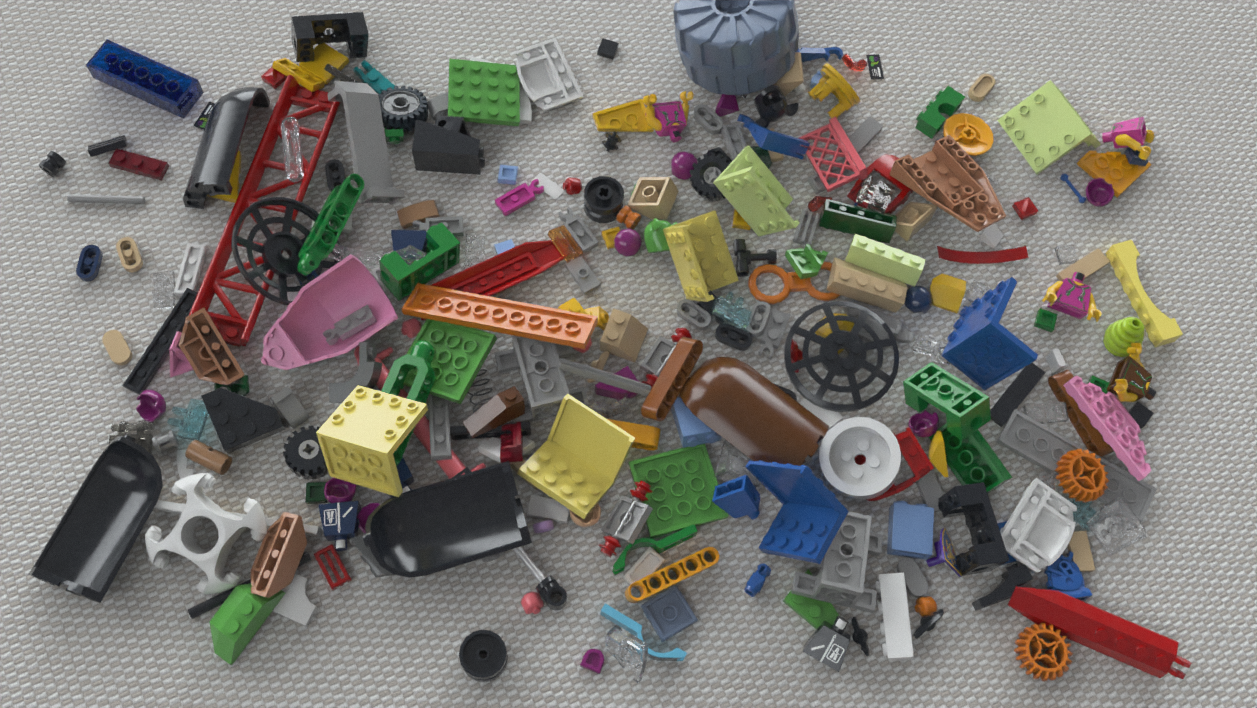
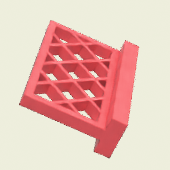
[799,117,868,192]

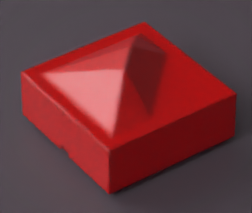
[261,67,287,89]
[1012,197,1038,220]

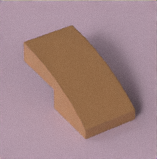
[397,200,440,229]

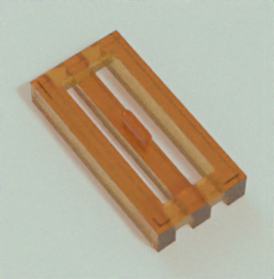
[548,225,584,263]

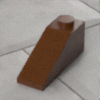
[463,386,525,438]

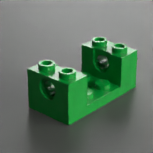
[379,222,460,301]
[903,362,991,440]

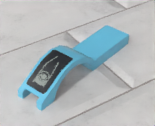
[600,603,687,661]

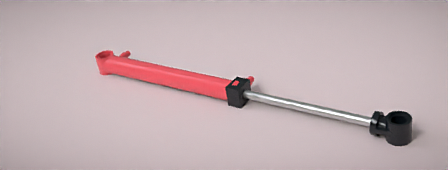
[354,346,567,611]

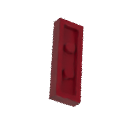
[108,149,169,181]

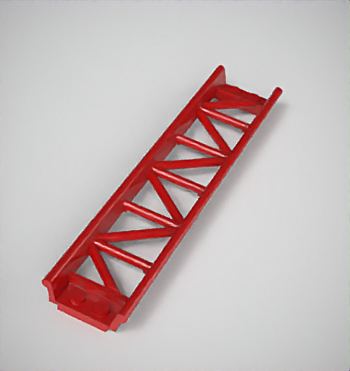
[189,75,341,347]

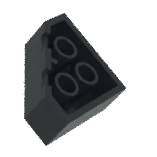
[201,388,286,454]

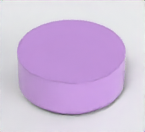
[533,520,554,533]

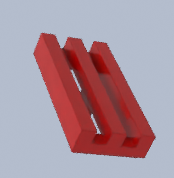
[314,544,352,591]

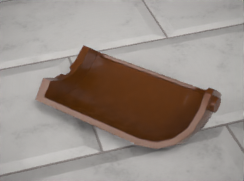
[680,357,829,466]

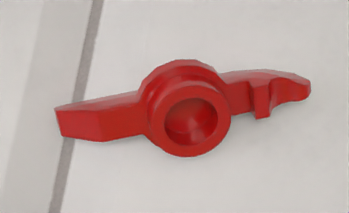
[791,339,803,373]

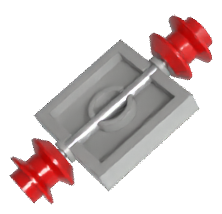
[640,328,692,389]
[599,480,653,558]

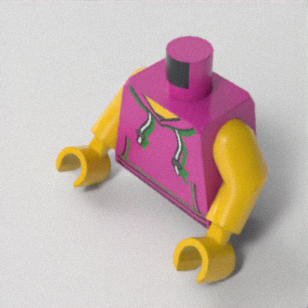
[643,91,694,143]
[1102,117,1155,160]
[1042,272,1102,322]

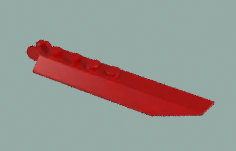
[421,239,571,321]
[1007,586,1192,679]

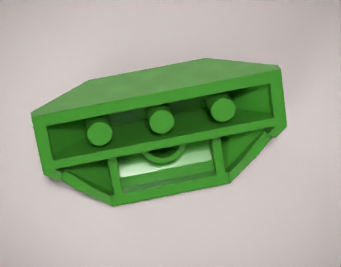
[209,584,285,665]

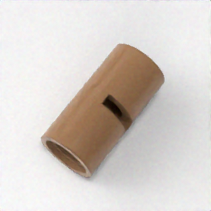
[185,440,232,475]

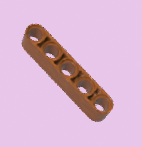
[641,337,703,422]
[1048,370,1115,457]

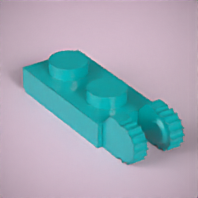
[353,60,395,94]

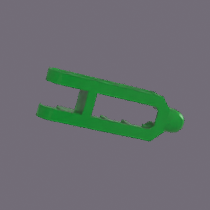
[297,174,365,277]
[381,340,436,466]

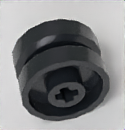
[584,176,624,223]
[459,630,508,682]

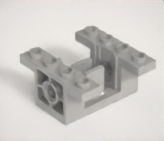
[494,336,589,423]
[791,512,883,613]

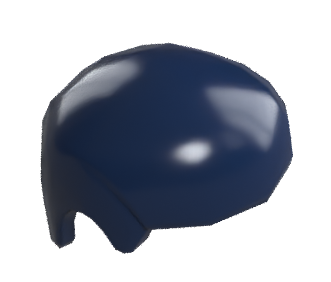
[904,286,932,314]

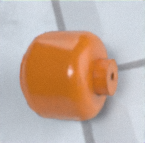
[915,596,937,617]

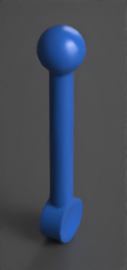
[1060,173,1086,203]

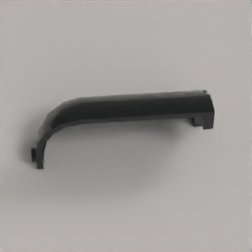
[183,87,270,209]
[28,435,163,603]
[363,461,532,578]

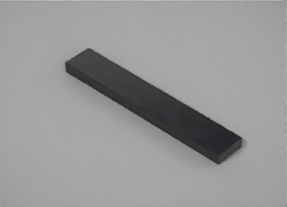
[122,288,198,395]

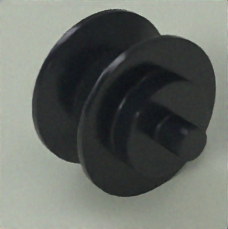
[602,131,622,152]

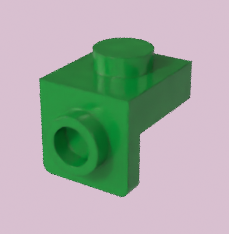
[384,127,404,144]

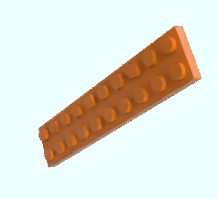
[402,283,598,349]

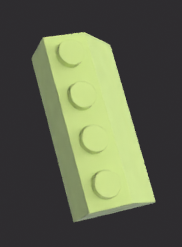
[845,234,926,287]

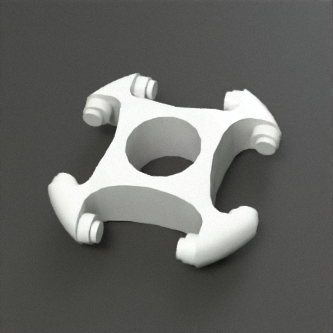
[145,473,267,595]

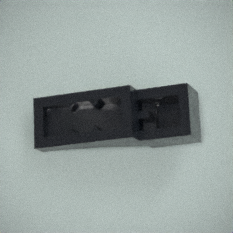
[972,563,1033,611]

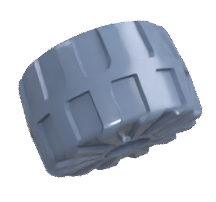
[673,0,799,95]

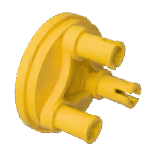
[808,63,861,118]

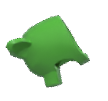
[644,218,678,253]

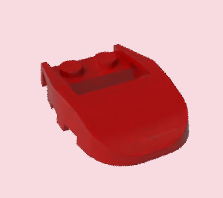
[847,154,913,214]
[854,427,934,501]

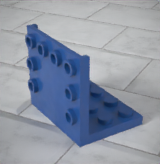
[941,277,1038,390]
[746,460,849,564]

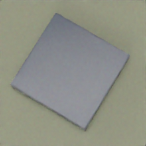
[640,585,698,643]

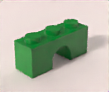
[915,86,965,139]

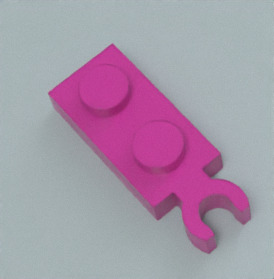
[495,179,544,216]

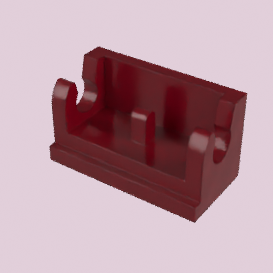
[500,421,523,463]

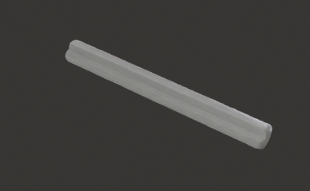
[558,358,651,396]

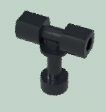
[733,239,777,277]

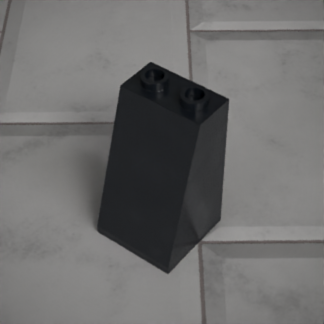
[412,120,485,175]

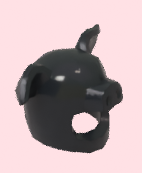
[754,85,799,128]

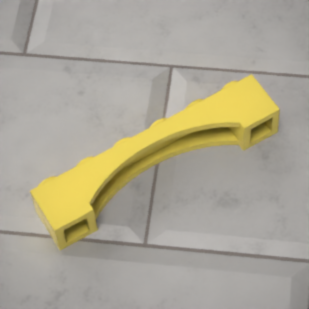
[1105,240,1183,347]

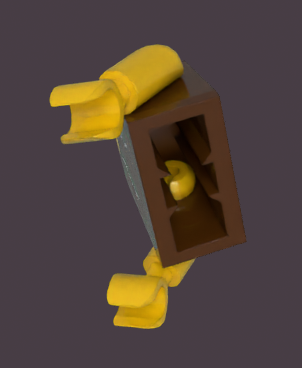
[1107,343,1156,402]

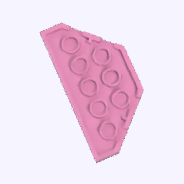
[1063,375,1151,481]

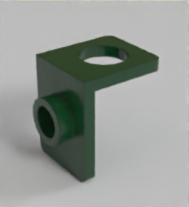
[214,375,249,397]

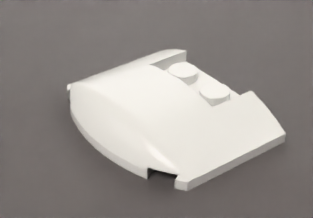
[516,38,584,111]
[1000,478,1077,573]

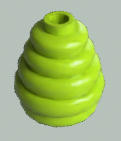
[1103,317,1145,357]

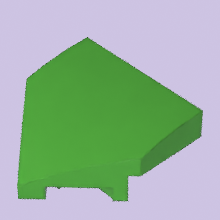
[785,244,828,279]

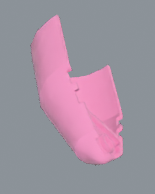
[261,254,398,370]

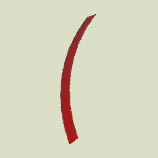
[937,246,1029,264]

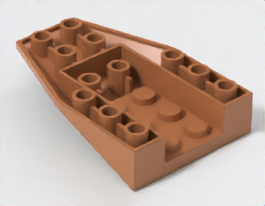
[889,135,1006,232]

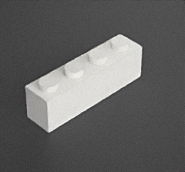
[876,572,915,662]

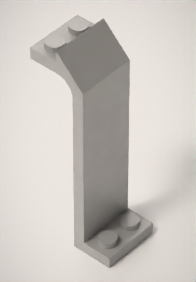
[327,81,405,204]

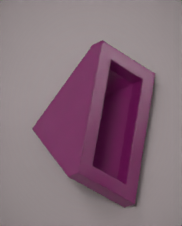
[715,94,739,117]

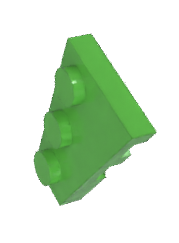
[783,569,839,630]

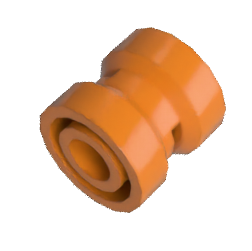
[616,205,641,229]

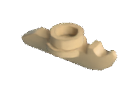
[587,351,610,383]

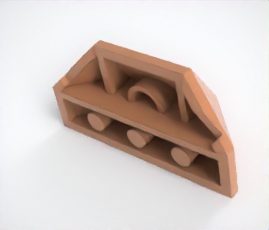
[179,308,245,386]
[251,512,307,598]

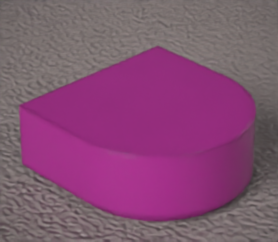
[580,649,604,674]

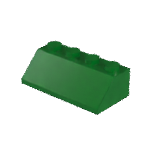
[929,423,1013,493]

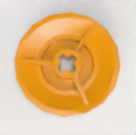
[943,113,994,156]

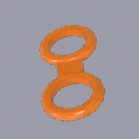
[748,262,840,304]

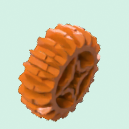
[1054,449,1110,503]
[1014,623,1073,681]

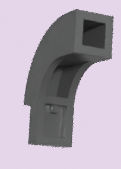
[329,342,382,403]

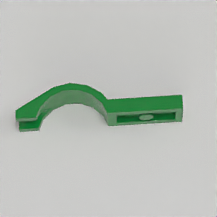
[612,524,698,576]

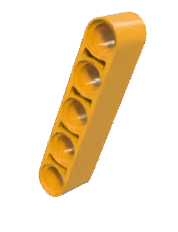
[607,419,661,451]
[625,547,719,603]

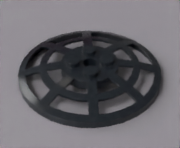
[232,197,343,305]
[784,301,899,412]

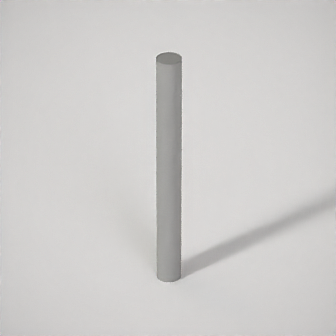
[67,195,145,204]

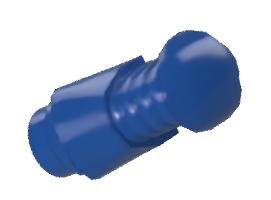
[744,564,771,597]

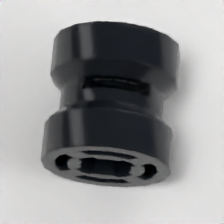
[39,151,67,177]

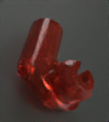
[842,54,867,71]
[808,196,832,212]

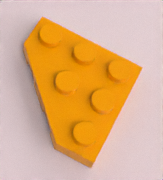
[1077,150,1152,198]

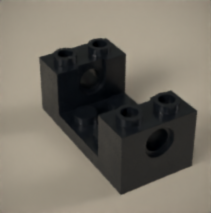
[291,12,369,62]
[938,482,1010,576]

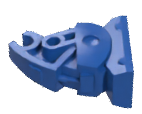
[1044,551,1092,601]

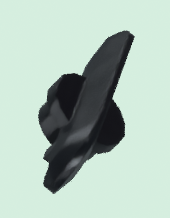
[914,609,944,639]
[851,617,870,656]

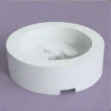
[819,417,901,500]

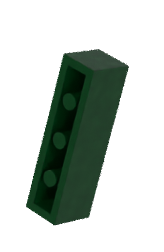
[819,199,897,243]

